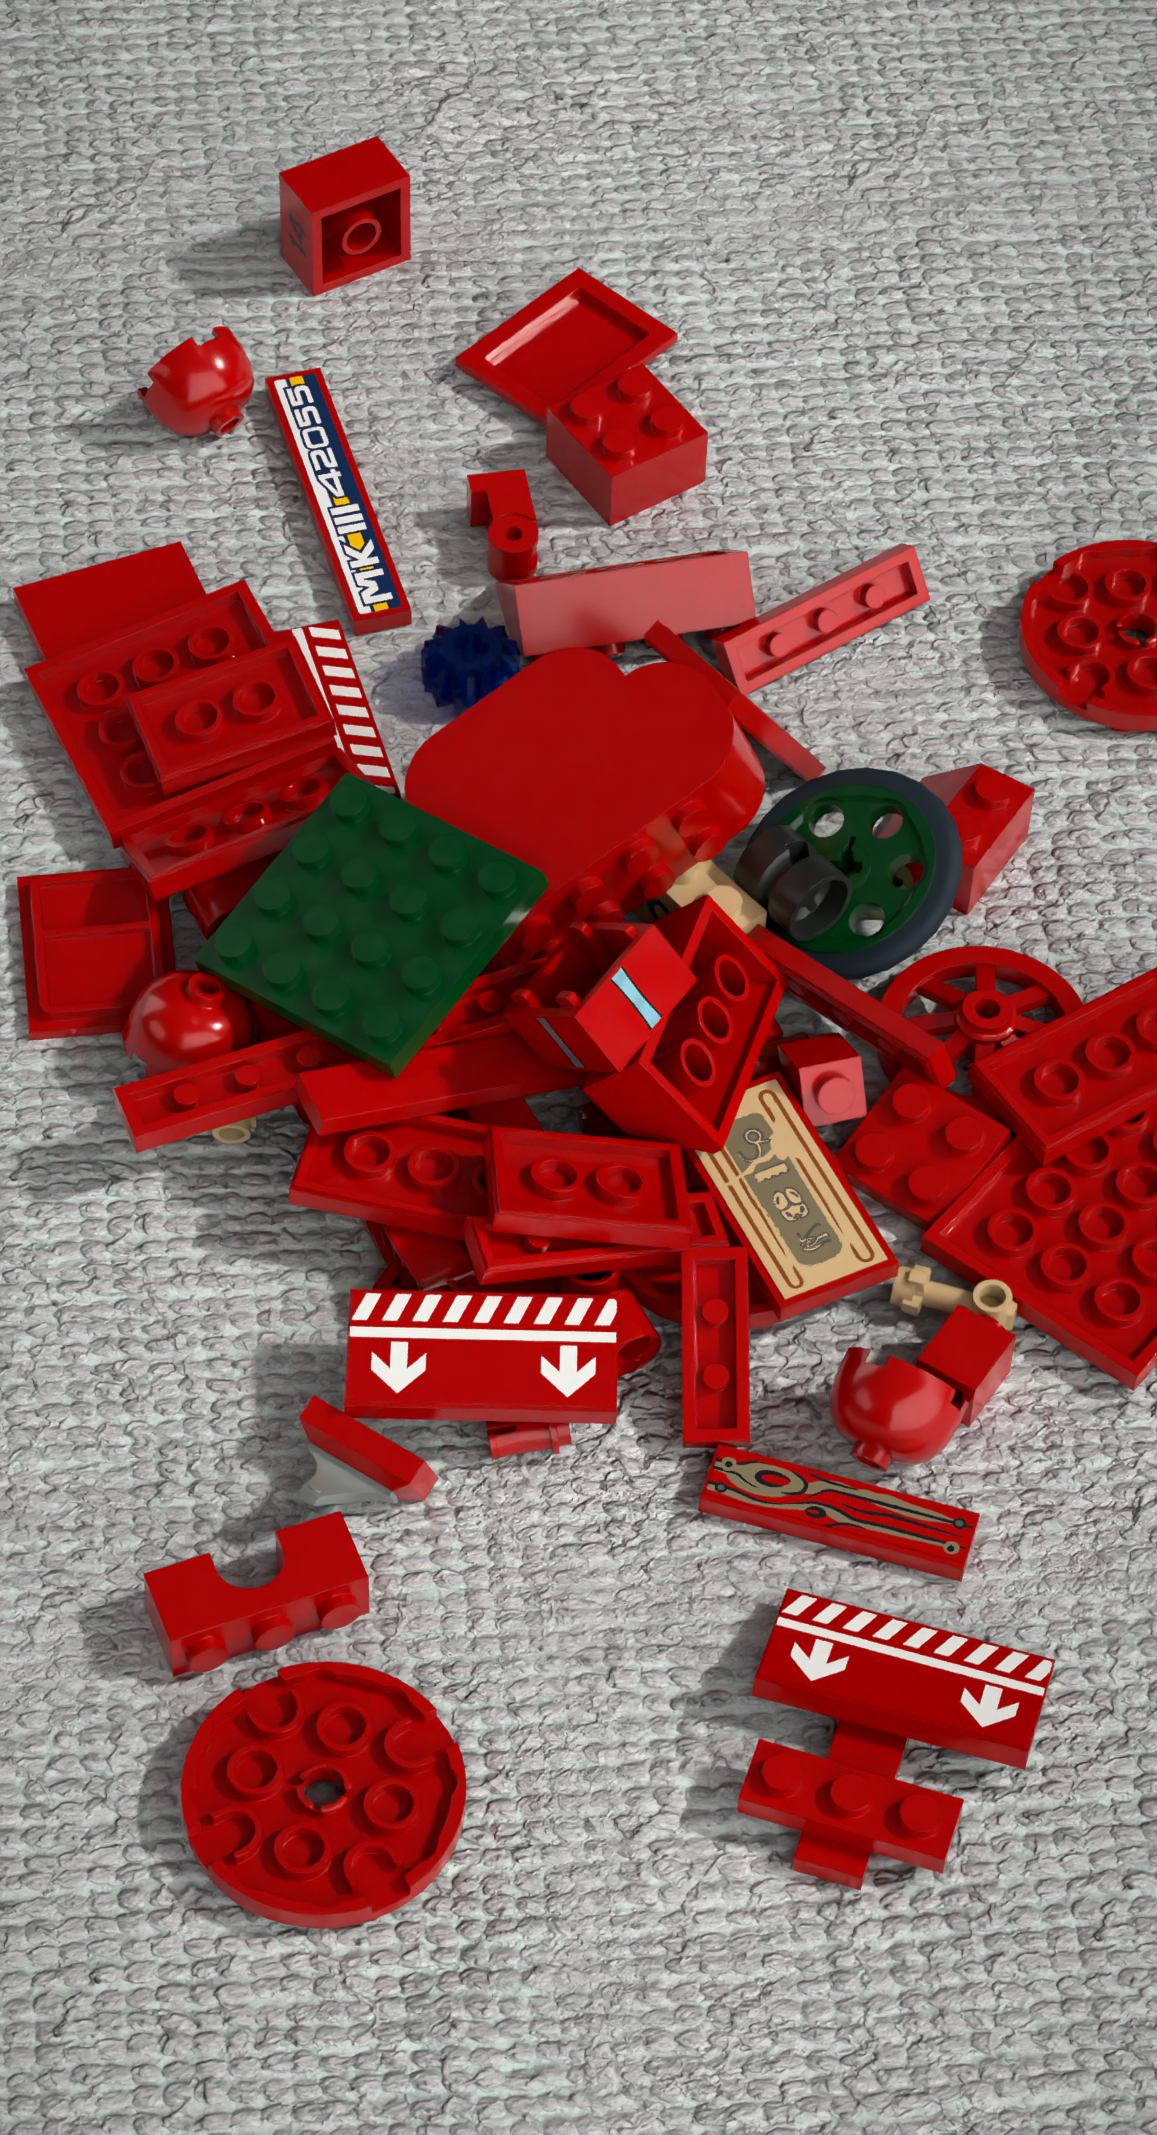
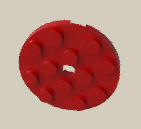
[1019,540,1157,732]
[181,1661,466,1928]

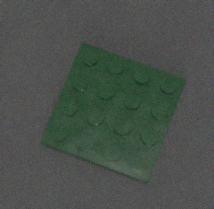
[193,772,549,1079]

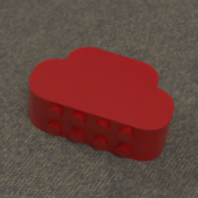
[404,647,765,977]

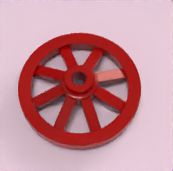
[877,946,1084,1128]

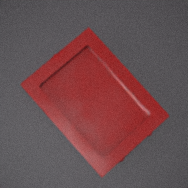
[455,268,678,428]
[17,868,176,1041]

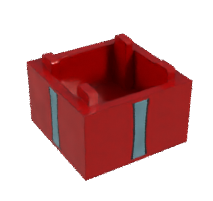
[502,921,698,1073]

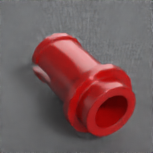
[485,1421,572,1461]

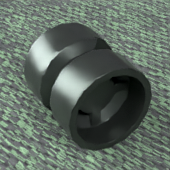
[734,825,853,941]

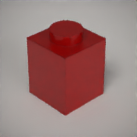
[778,1032,867,1127]
[916,1304,1016,1427]

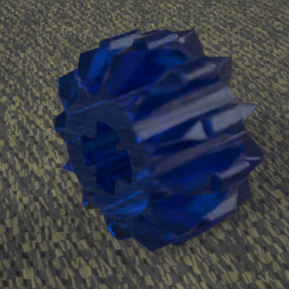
[421,616,521,716]

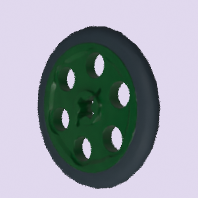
[746,767,963,980]

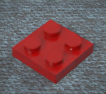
[835,1066,1011,1231]

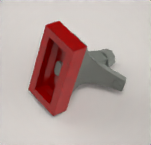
[298,1395,439,1524]

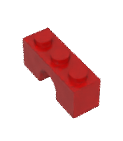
[143,1511,369,1677]

